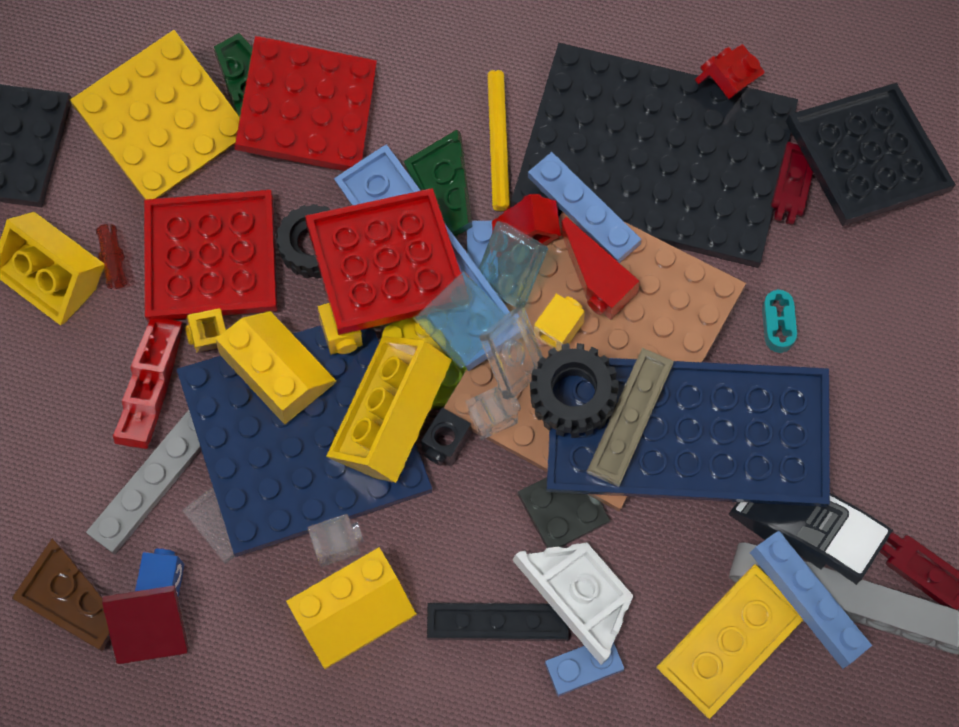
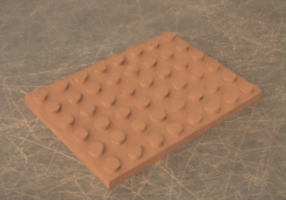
[444,212,746,512]

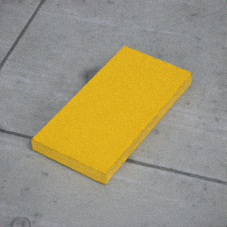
[656,564,803,719]

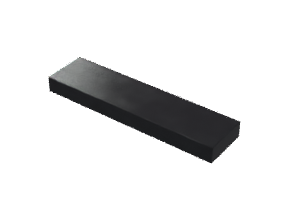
[427,603,568,641]

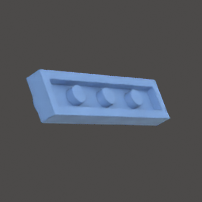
[528,152,642,263]
[749,531,872,669]

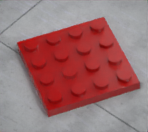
[234,36,377,171]
[305,188,469,335]
[144,190,278,322]

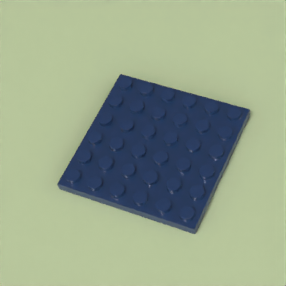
[177,325,432,557]

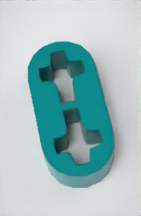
[762,289,797,353]

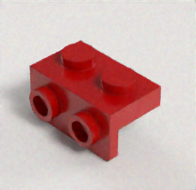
[695,44,765,99]

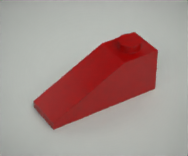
[561,217,640,320]

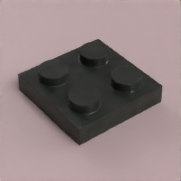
[517,477,610,548]

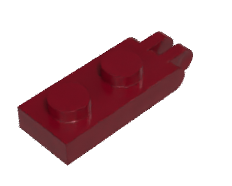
[771,142,813,225]
[880,533,959,610]

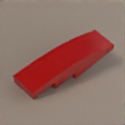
[113,319,183,449]

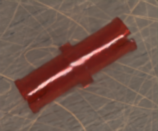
[96,224,127,289]

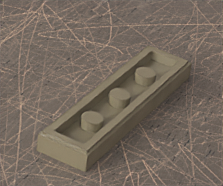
[587,348,674,487]

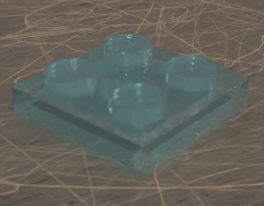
[478,221,549,309]
[413,271,511,368]

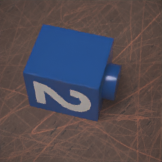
[135,549,185,597]

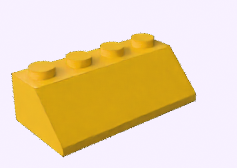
[326,336,452,483]

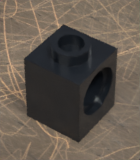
[421,408,472,467]

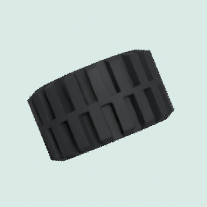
[530,343,618,438]

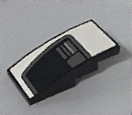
[728,493,893,585]

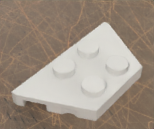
[513,543,633,665]

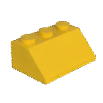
[0,212,105,325]
[215,311,336,424]
[286,547,417,669]

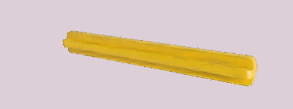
[488,70,510,211]

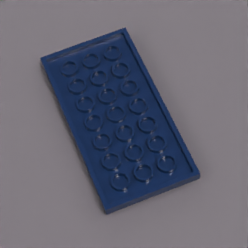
[547,358,830,507]

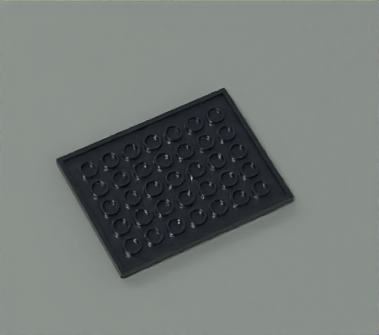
[511,42,798,268]

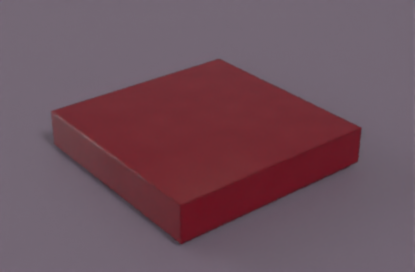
[102,585,189,664]

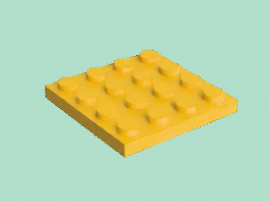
[70,30,240,200]

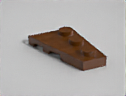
[12,538,111,652]

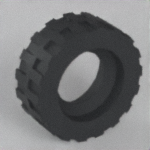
[276,204,330,279]

